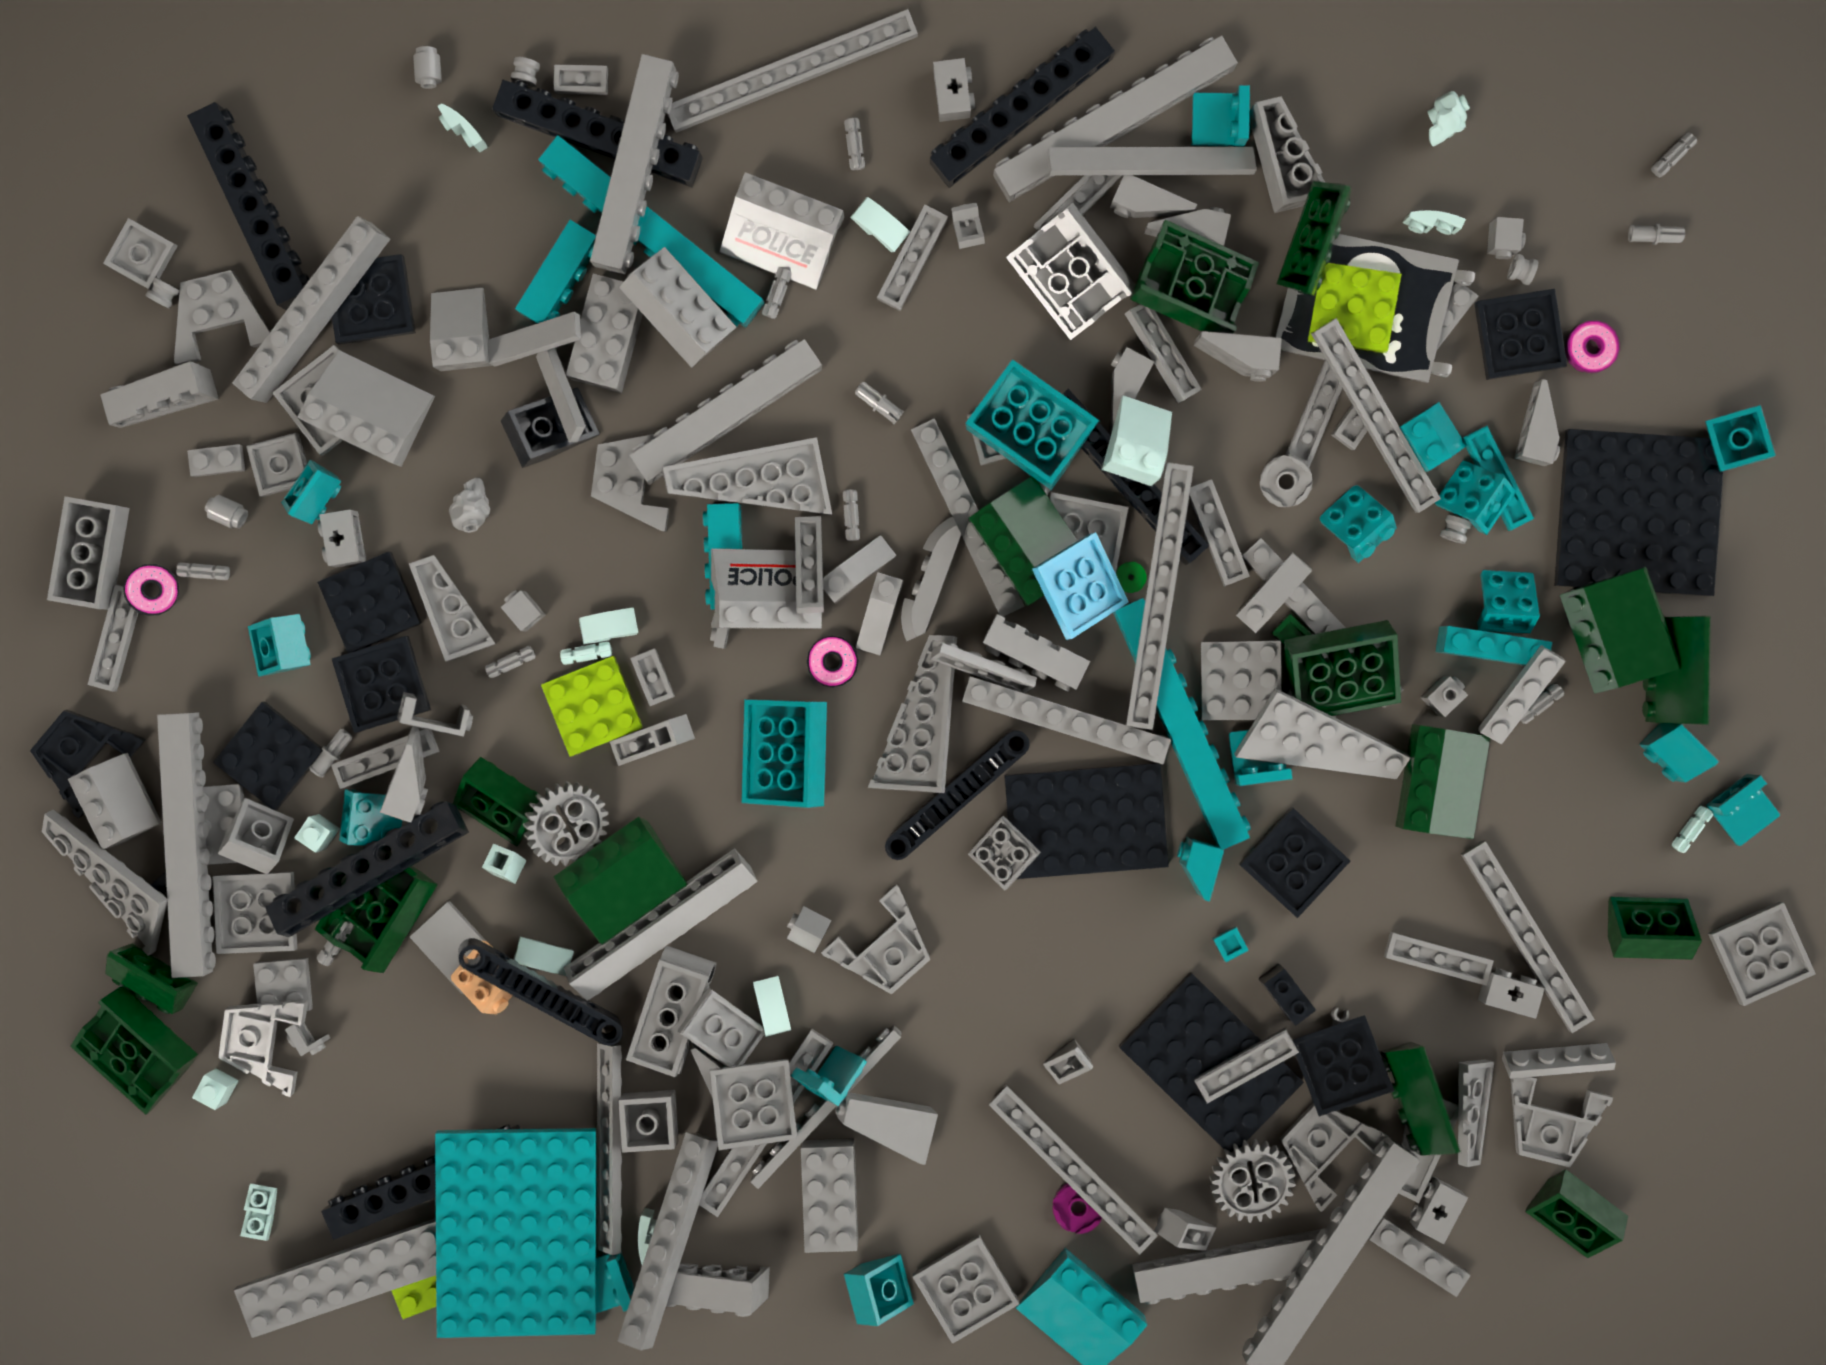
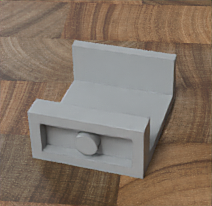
[397,692,473,736]

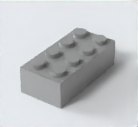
[619,247,736,368]
[566,274,643,393]
[47,496,130,610]
[801,1139,858,1253]

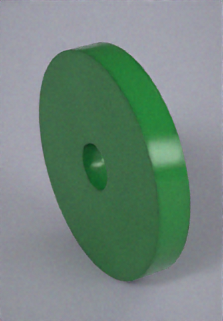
[1116,562,1147,593]

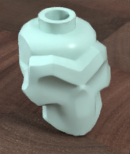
[1427,91,1470,147]

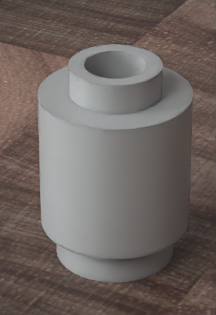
[413,46,442,89]
[205,495,248,529]

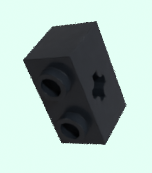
[1258,964,1316,1026]

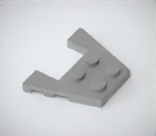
[174,270,270,366]
[591,434,669,532]
[821,884,930,994]
[218,999,308,1097]
[1510,1077,1613,1167]
[1280,1103,1390,1212]

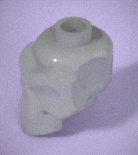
[449,478,490,533]

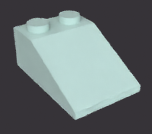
[1102,396,1172,486]

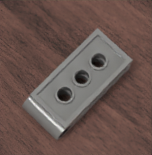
[626,946,716,1077]

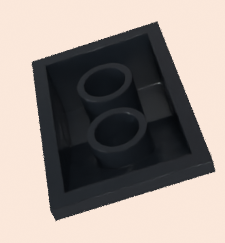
[501,387,600,468]

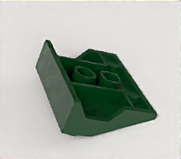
[1130,220,1259,334]
[315,852,438,973]
[70,986,198,1115]

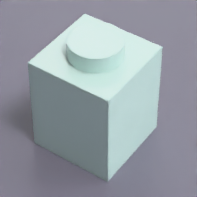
[294,814,340,853]
[482,844,527,884]
[192,1068,239,1110]

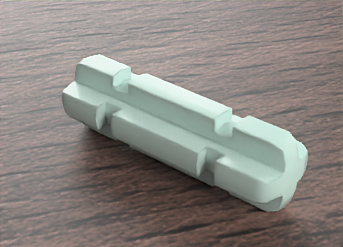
[560,642,612,665]
[1672,806,1713,853]

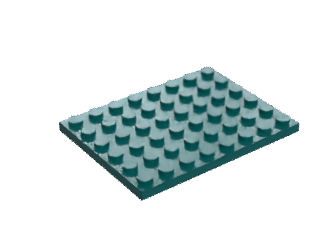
[435,1128,596,1338]

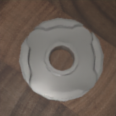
[1259,455,1312,507]

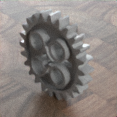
[523,781,609,866]
[1209,1139,1296,1223]

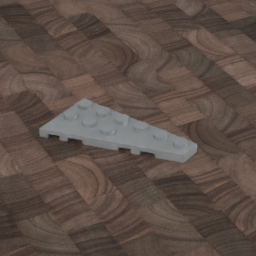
[662,437,832,515]
[868,635,957,793]
[1234,688,1410,779]
[42,809,168,956]

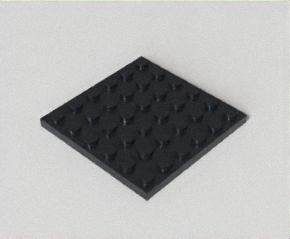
[1554,429,1723,596]

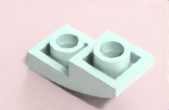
[438,103,488,152]
[850,197,910,252]
[1403,210,1466,235]
[579,608,638,644]
[513,937,574,976]
[753,976,791,1037]
[240,1183,277,1241]
[638,1208,657,1264]

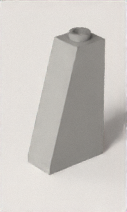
[836,1092,938,1165]

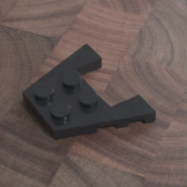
[30,710,146,818]

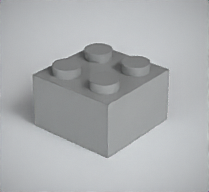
[619,1090,679,1153]

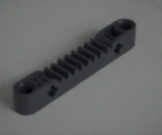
[885,730,1030,860]
[458,938,623,1046]

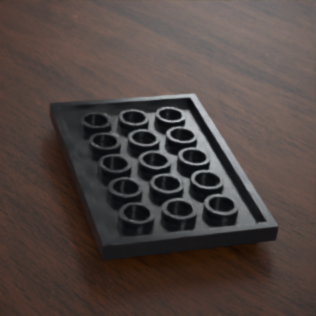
[1004,763,1169,879]
[1119,972,1304,1152]

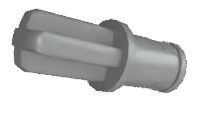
[1628,223,1685,245]
[855,382,904,425]
[309,729,353,778]

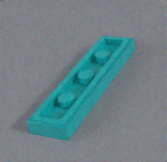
[1462,426,1534,531]

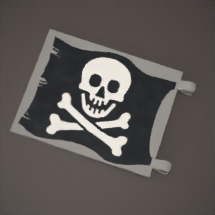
[1275,234,1475,383]

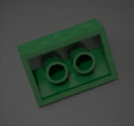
[452,757,540,847]
[1607,897,1702,960]
[105,943,198,1014]
[1525,1169,1628,1259]

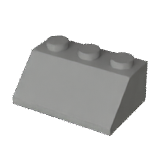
[68,753,162,850]

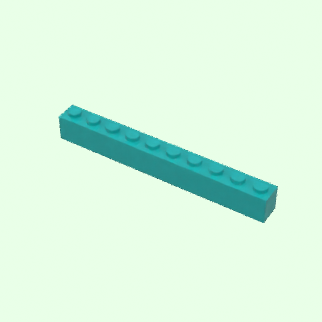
[538,135,765,328]
[1113,598,1251,850]

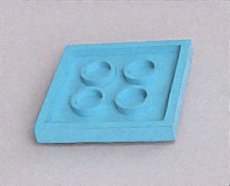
[1032,532,1129,640]

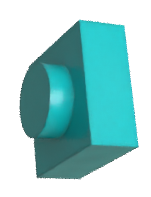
[1212,926,1249,962]

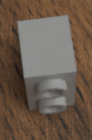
[933,58,975,122]
[318,509,366,568]
[1478,968,1545,1019]
[1410,1176,1468,1244]

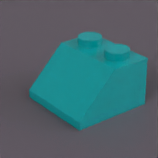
[1399,402,1467,472]
[1705,405,1776,472]
[281,459,341,524]
[248,614,311,677]
[1639,723,1719,783]
[1177,837,1224,901]
[844,1254,914,1326]

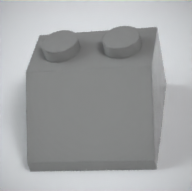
[218,798,294,874]

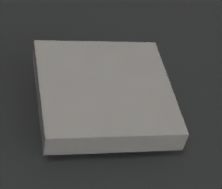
[968,816,1041,890]

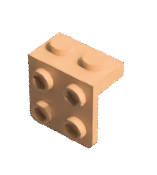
[451,941,513,1014]

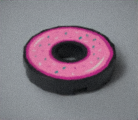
[123,564,179,616]
[807,636,859,688]

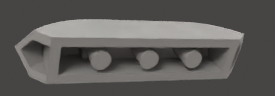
[901,516,961,642]

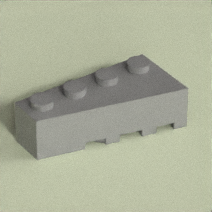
[1249,96,1325,213]
[100,361,219,428]
[982,614,1090,692]
[666,1263,770,1317]

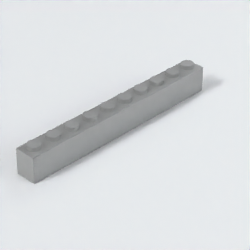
[993,36,1238,202]
[157,712,216,978]
[1242,1136,1420,1365]

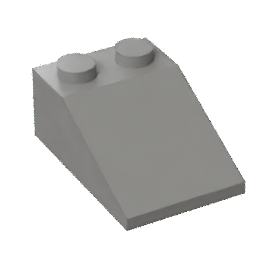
[430,288,492,371]
[1194,331,1282,382]
[380,726,428,823]

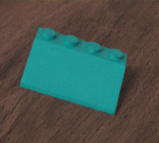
[965,359,1099,490]
[742,700,827,808]
[1015,1248,1148,1365]

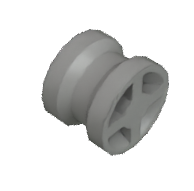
[510,57,540,87]
[1507,254,1539,285]
[145,277,180,309]
[1440,515,1472,544]

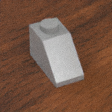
[1154,1208,1216,1251]

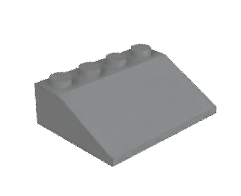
[297,350,435,467]

